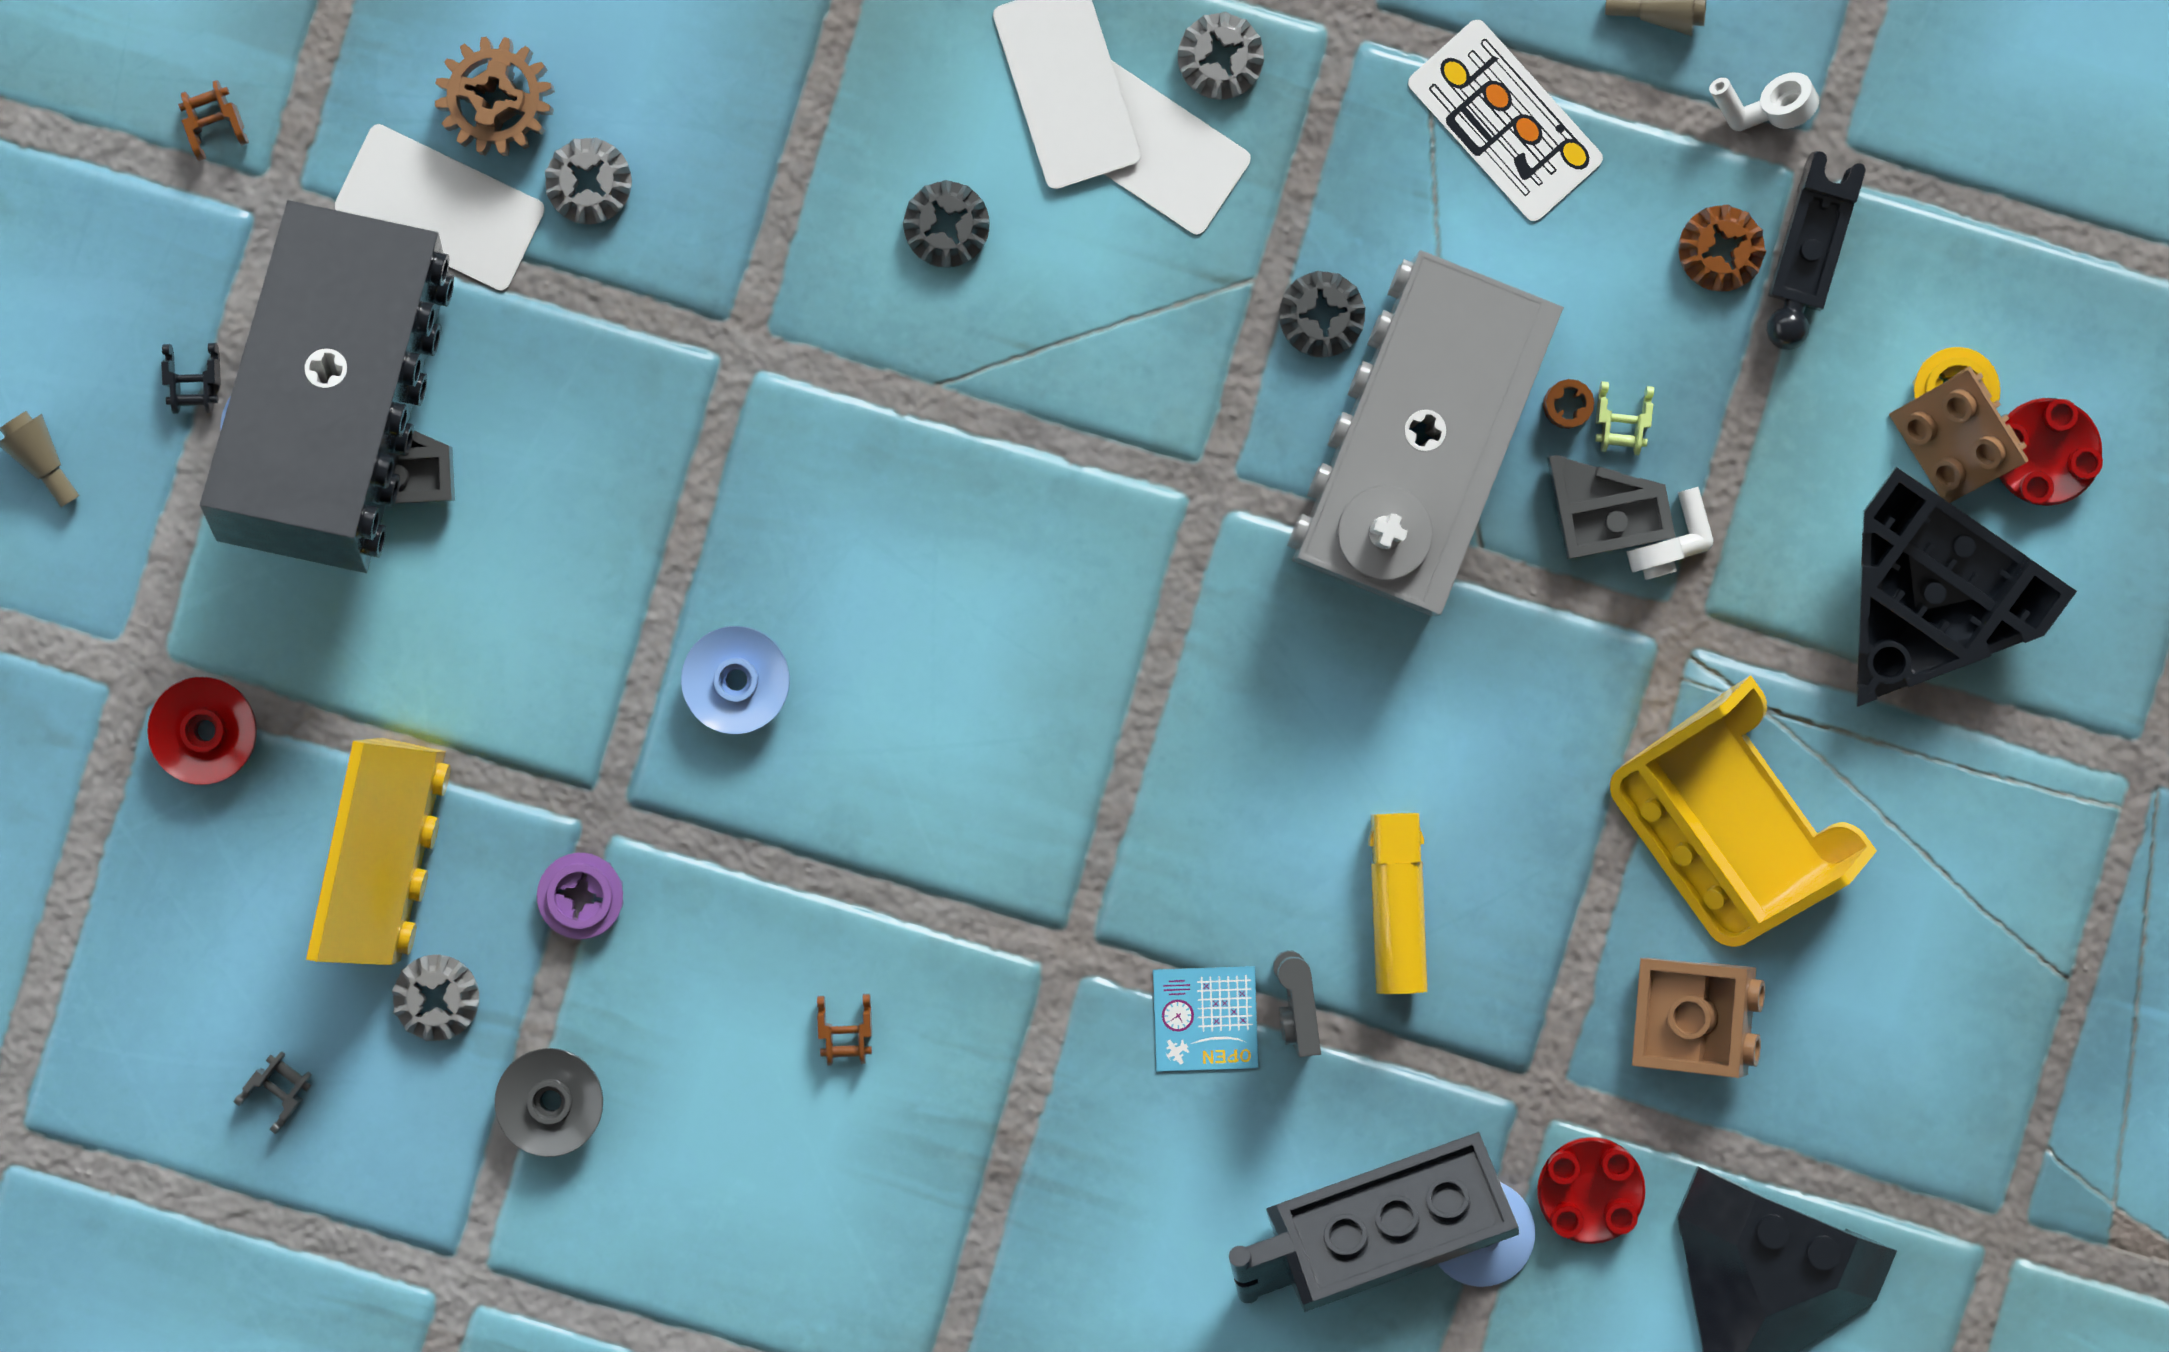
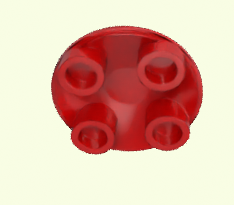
[1999,398,2103,506]
[1537,1137,1645,1244]

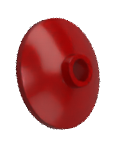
[147,677,257,785]

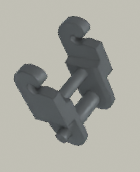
[233,1051,312,1134]

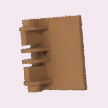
[1889,366,2028,503]

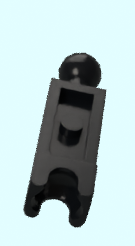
[1766,151,1866,350]

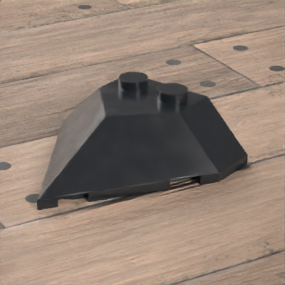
[1856,466,2077,707]
[1677,1166,1897,1352]

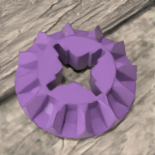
[537,853,624,939]

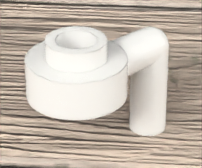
[1709,72,1819,131]
[1627,487,1713,580]

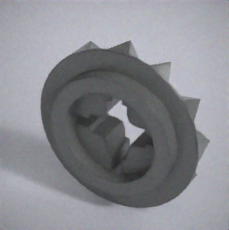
[903,180,990,268]
[1279,271,1366,358]

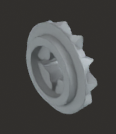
[1178,12,1264,100]
[545,137,632,224]
[392,955,479,1041]

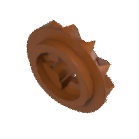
[1678,204,1766,292]

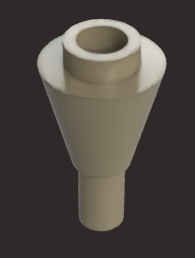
[1605,0,1707,36]
[0,411,80,507]

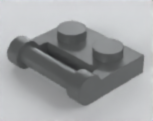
[1273,950,1321,1057]

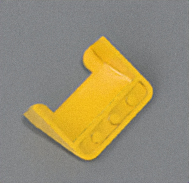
[1610,675,1877,947]

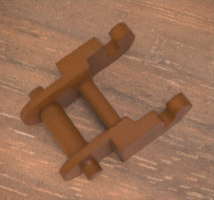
[178,80,249,161]
[817,994,872,1066]

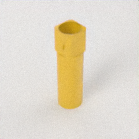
[1368,813,1428,994]

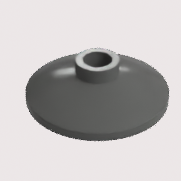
[495,1048,604,1157]

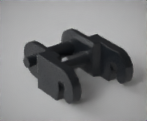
[161,342,221,414]

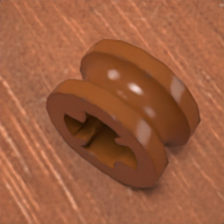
[1543,379,1594,429]

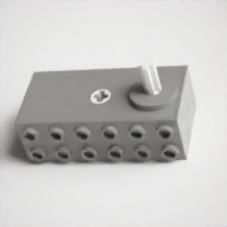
[1287,250,1564,616]

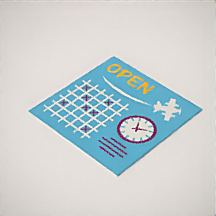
[1153,966,1259,1072]

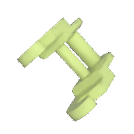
[1595,381,1654,456]

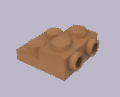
[1632,957,1765,1078]

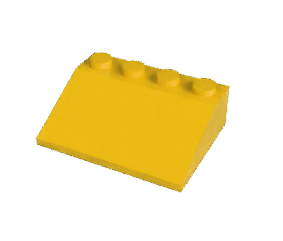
[306,738,451,965]

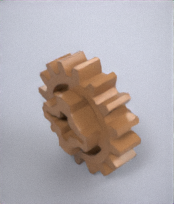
[435,36,555,156]

